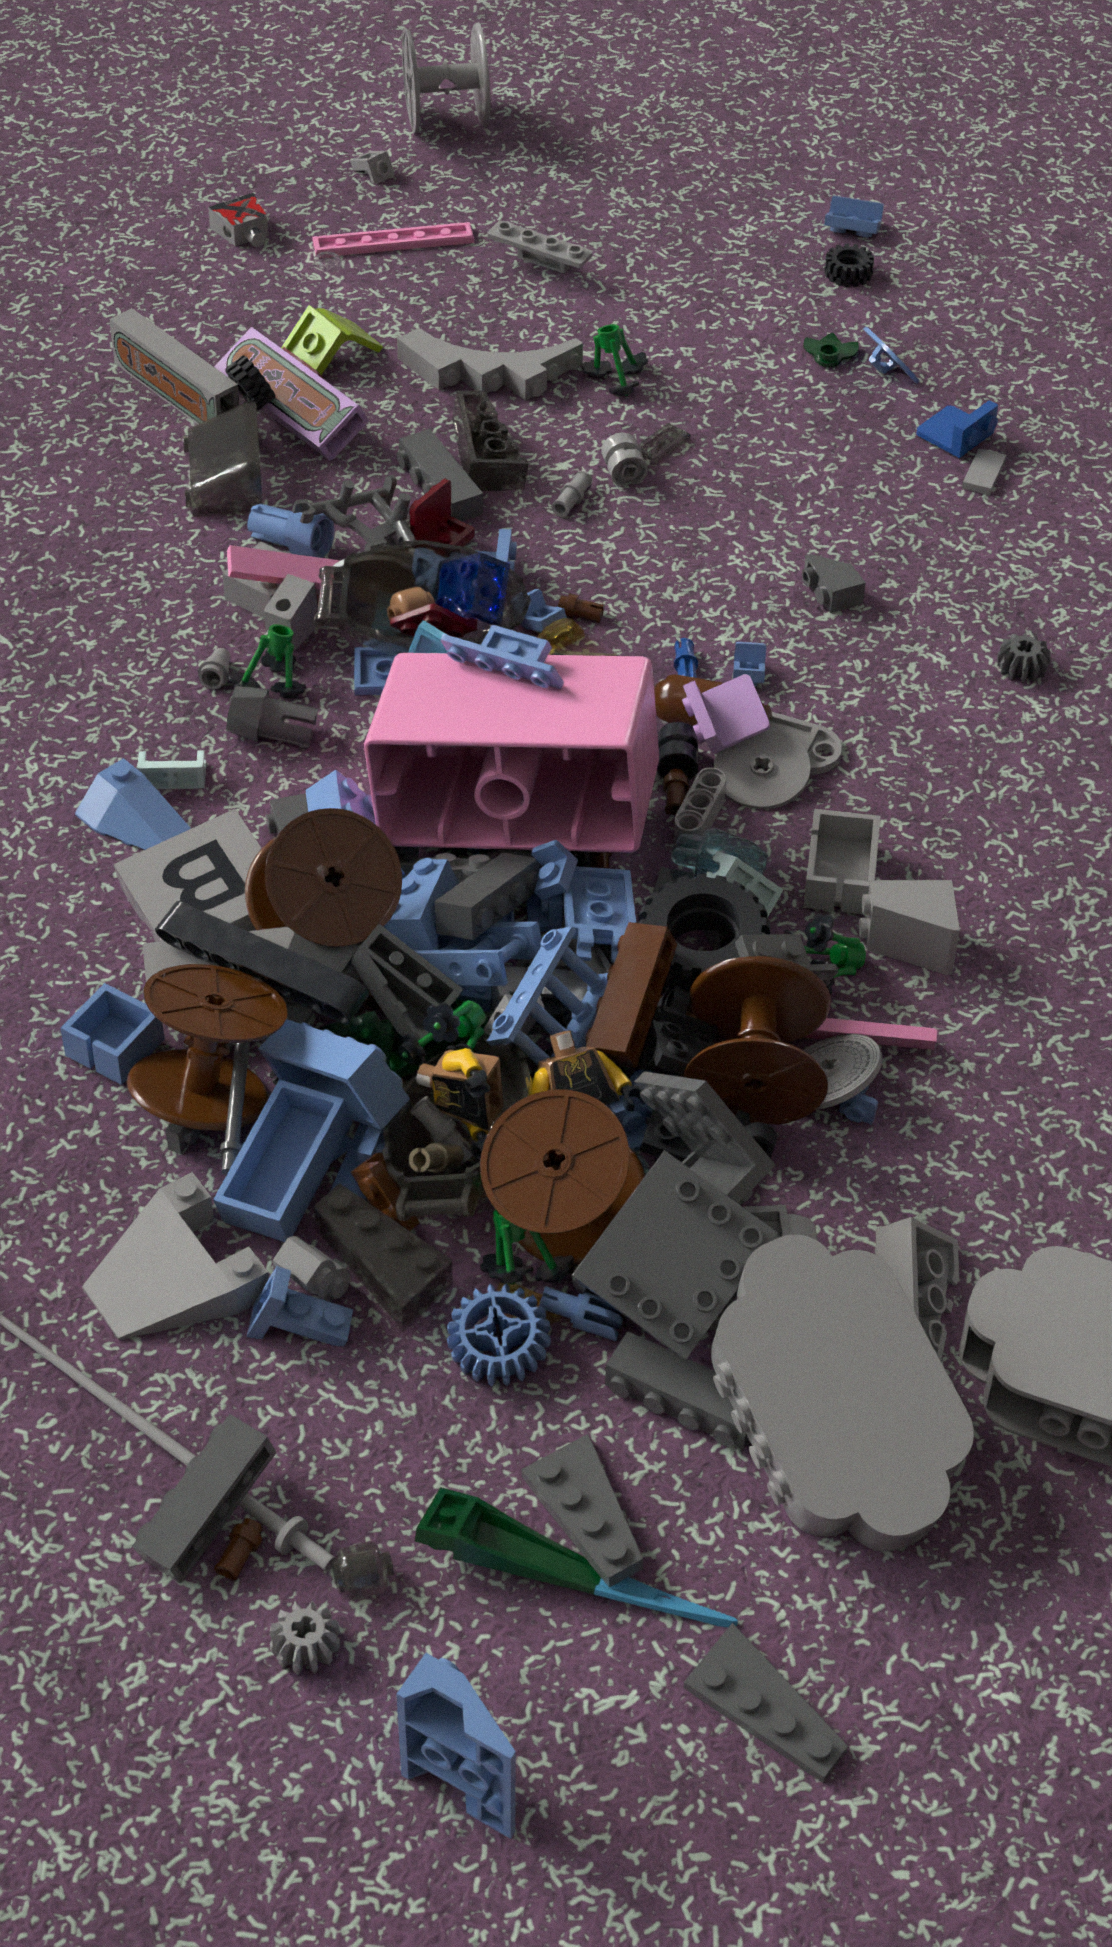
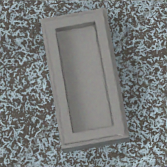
[962,449,1006,495]

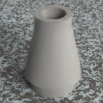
[198,648,231,689]

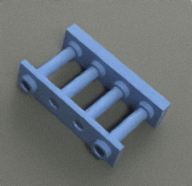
[414,922,542,986]
[486,926,608,1065]

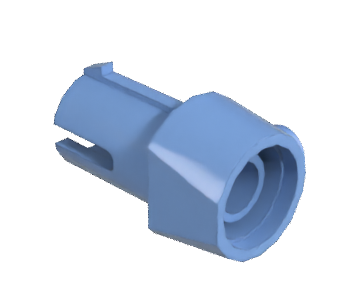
[247,504,334,558]

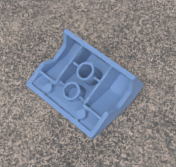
[397,1653,516,1839]

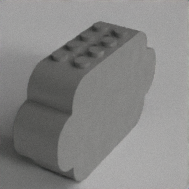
[711,1234,974,1551]
[959,1246,1112,1466]

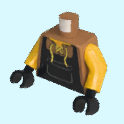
[529,1030,645,1111]
[416,1048,504,1162]

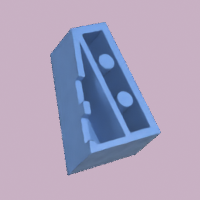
[384,858,459,950]

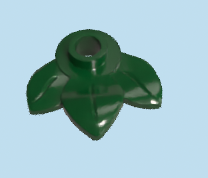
[803,333,859,367]

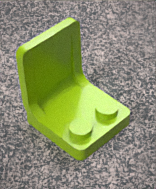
[281,305,383,375]

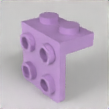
[682,674,770,754]

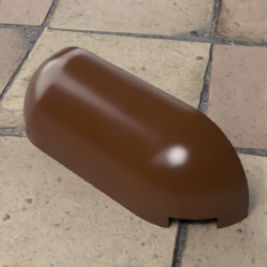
[654,675,772,726]

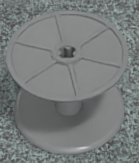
[402,22,490,133]

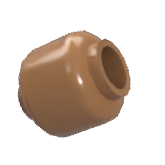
[387,587,435,620]

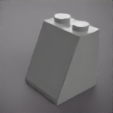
[859,880,960,975]

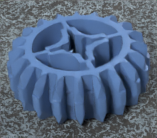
[447,1283,551,1386]

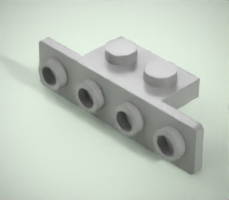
[487,221,593,273]

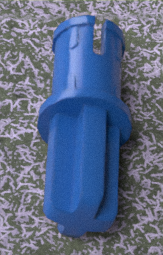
[674,638,698,678]

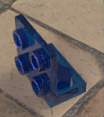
[435,552,510,625]

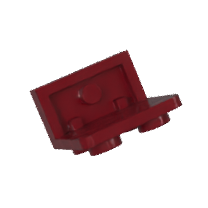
[409,478,475,557]
[390,591,478,638]

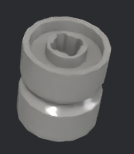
[601,432,648,486]

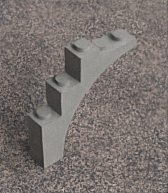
[397,328,583,401]

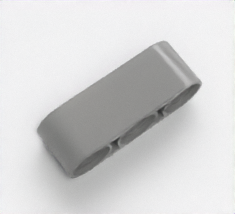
[673,768,726,852]

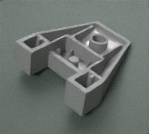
[82,1172,269,1340]

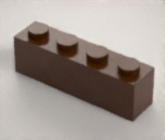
[586,922,678,1069]

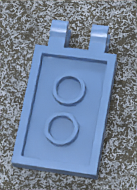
[563,866,636,962]

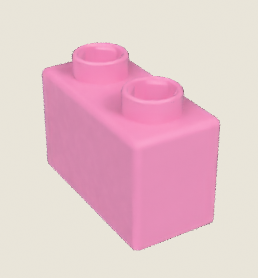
[364,653,659,853]

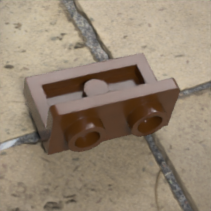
[351,1152,420,1233]

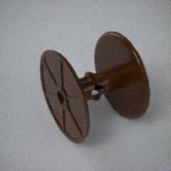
[245,808,402,946]
[684,956,831,1125]
[127,964,287,1131]
[480,1089,646,1267]

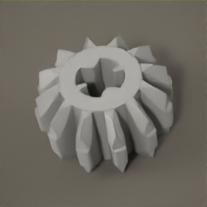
[270,1600,340,1675]

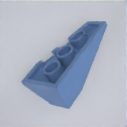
[75,758,191,850]

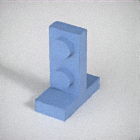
[246,1266,353,1346]

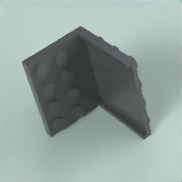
[634,1071,775,1205]
[572,1150,778,1361]

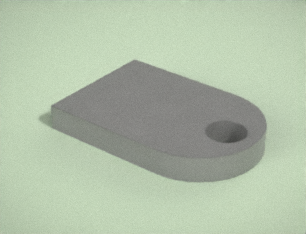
[769,712,842,775]

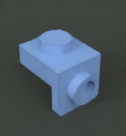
[514,589,567,634]
[733,642,766,686]
[839,1085,878,1125]

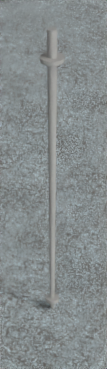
[0,1314,336,1571]

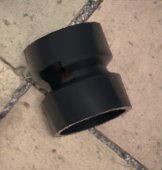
[657,722,699,780]

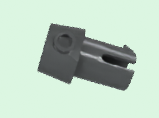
[226,686,318,749]

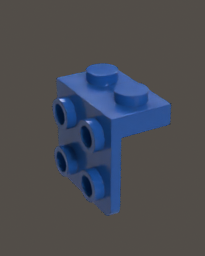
[916,400,998,458]

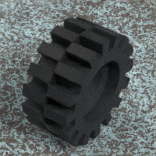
[824,243,874,287]
[225,355,276,411]

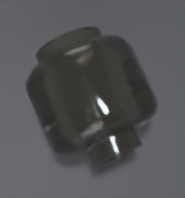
[331,1541,394,1600]

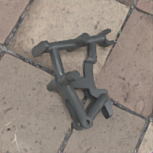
[292,475,420,566]

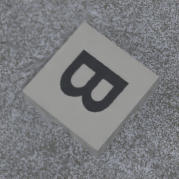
[114,809,262,942]

